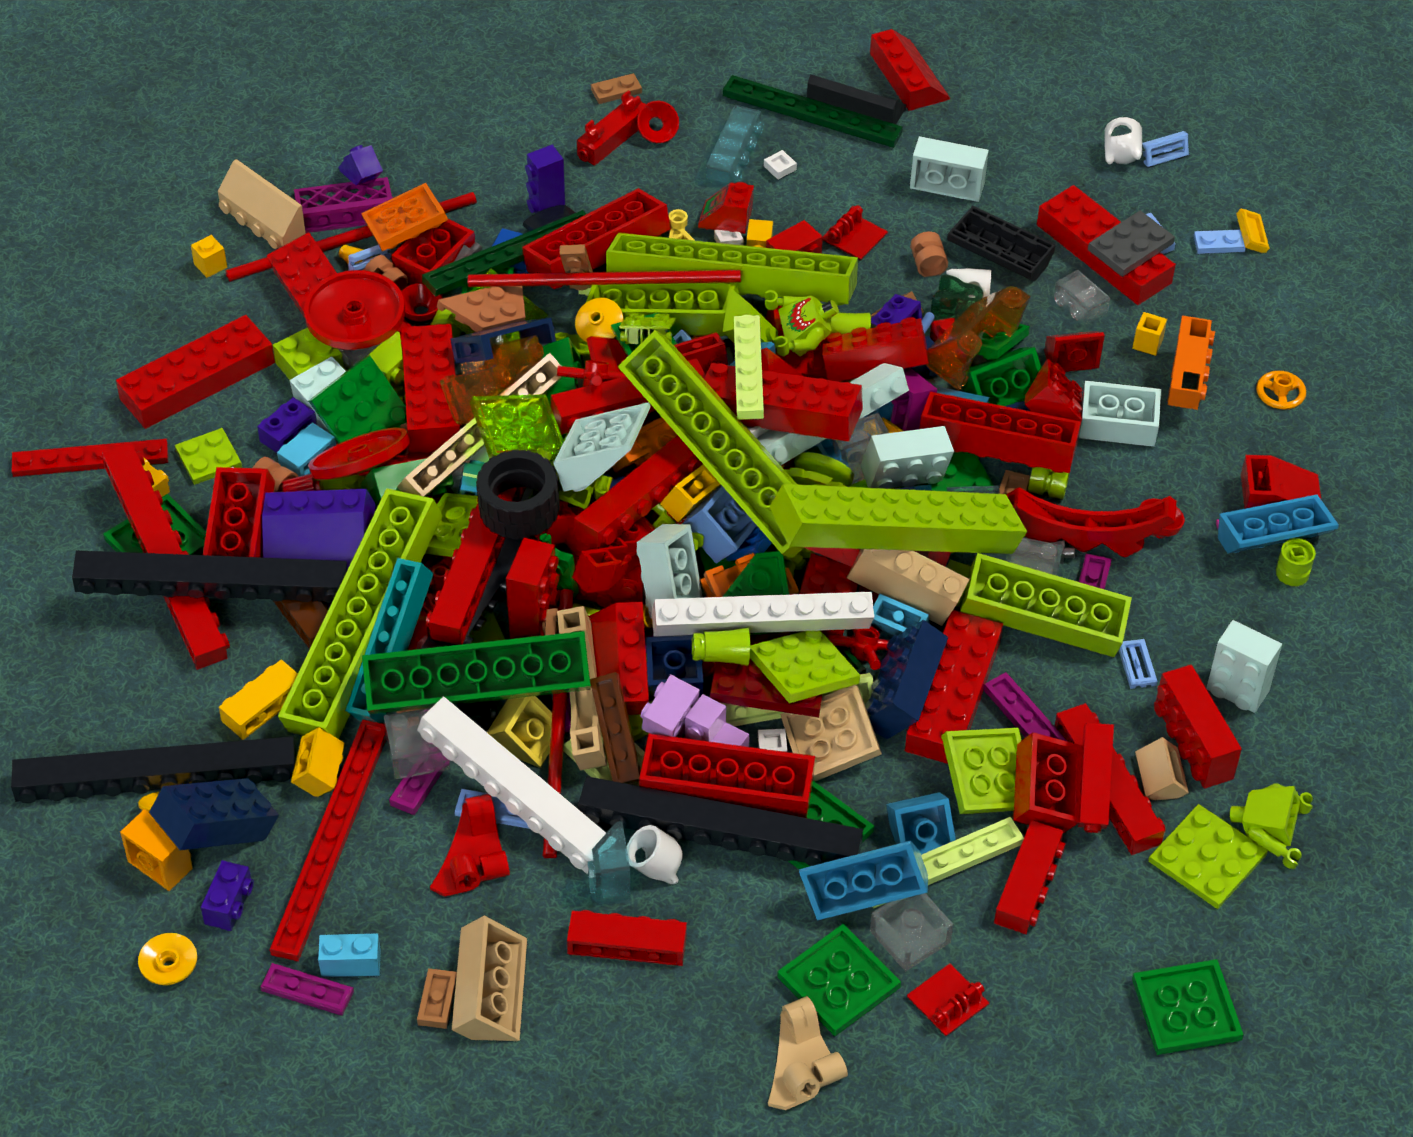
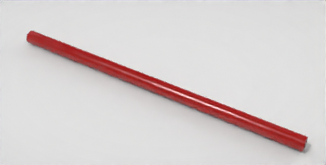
[225,192,477,282]
[468,270,741,287]
[543,589,573,858]

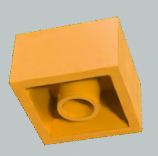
[120,809,193,891]

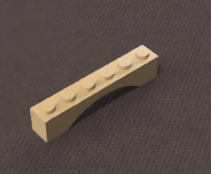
[557,606,607,770]

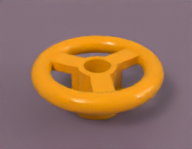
[1256,371,1306,410]

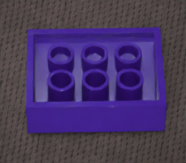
[262,489,375,570]

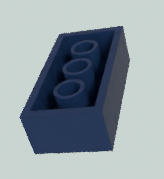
[865,620,948,739]
[149,778,279,850]

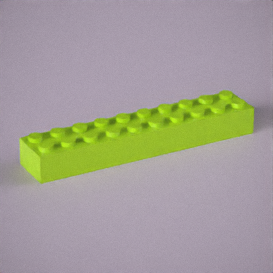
[606,233,858,306]
[618,330,804,559]
[770,484,1027,554]
[278,488,442,739]

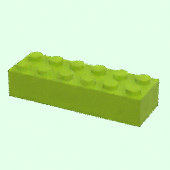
[586,282,739,336]
[960,553,1132,657]

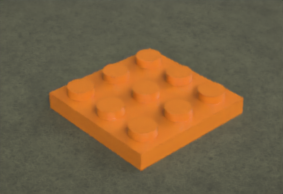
[361,183,448,251]

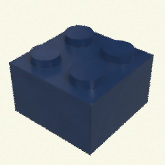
[646,635,703,701]

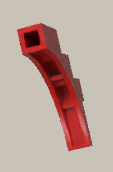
[1006,487,1177,557]

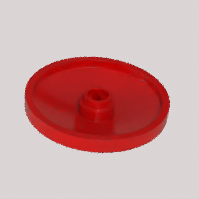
[304,270,405,350]
[308,428,410,479]

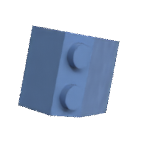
[682,485,757,564]

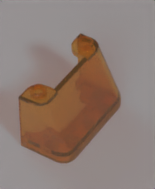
[926,286,1031,390]
[440,335,544,425]

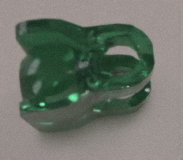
[930,275,984,334]

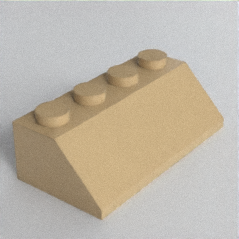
[218,159,306,249]
[847,549,969,626]
[452,916,527,1041]

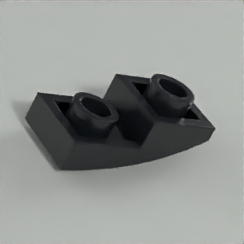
[523,205,576,231]

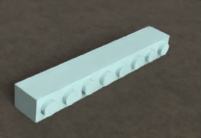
[757,363,909,465]

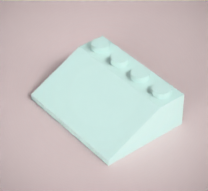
[554,402,651,492]

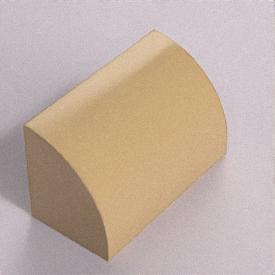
[1135,737,1189,800]

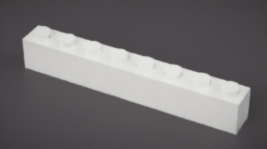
[652,592,874,637]
[417,696,614,874]

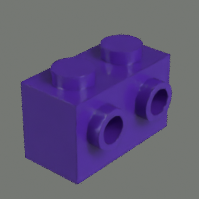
[870,294,922,328]
[257,397,317,453]
[201,860,254,931]

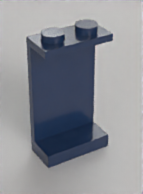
[450,317,556,364]

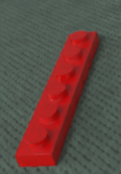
[12,439,168,477]

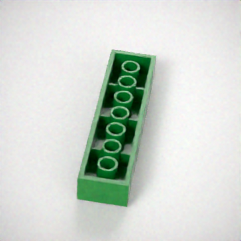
[362,631,591,714]

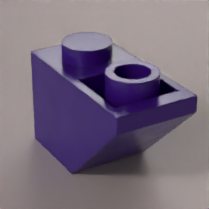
[338,145,383,185]

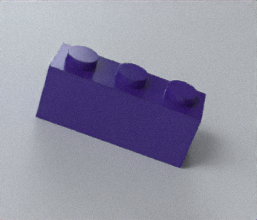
[525,144,565,213]

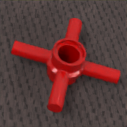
[557,360,625,387]
[826,626,889,670]

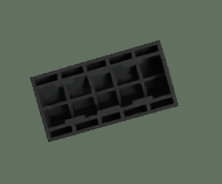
[807,74,906,124]
[947,206,1055,281]

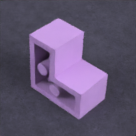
[640,675,700,737]
[685,694,749,747]

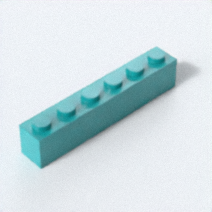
[345,558,433,724]

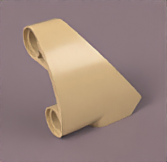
[768,996,848,1110]

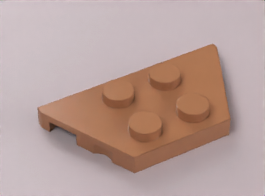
[437,286,525,332]

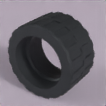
[476,450,560,539]

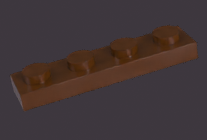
[590,672,641,784]

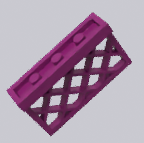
[294,177,393,233]

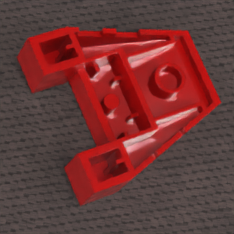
[535,501,656,593]

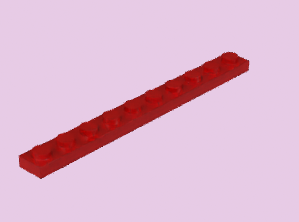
[270,719,389,962]

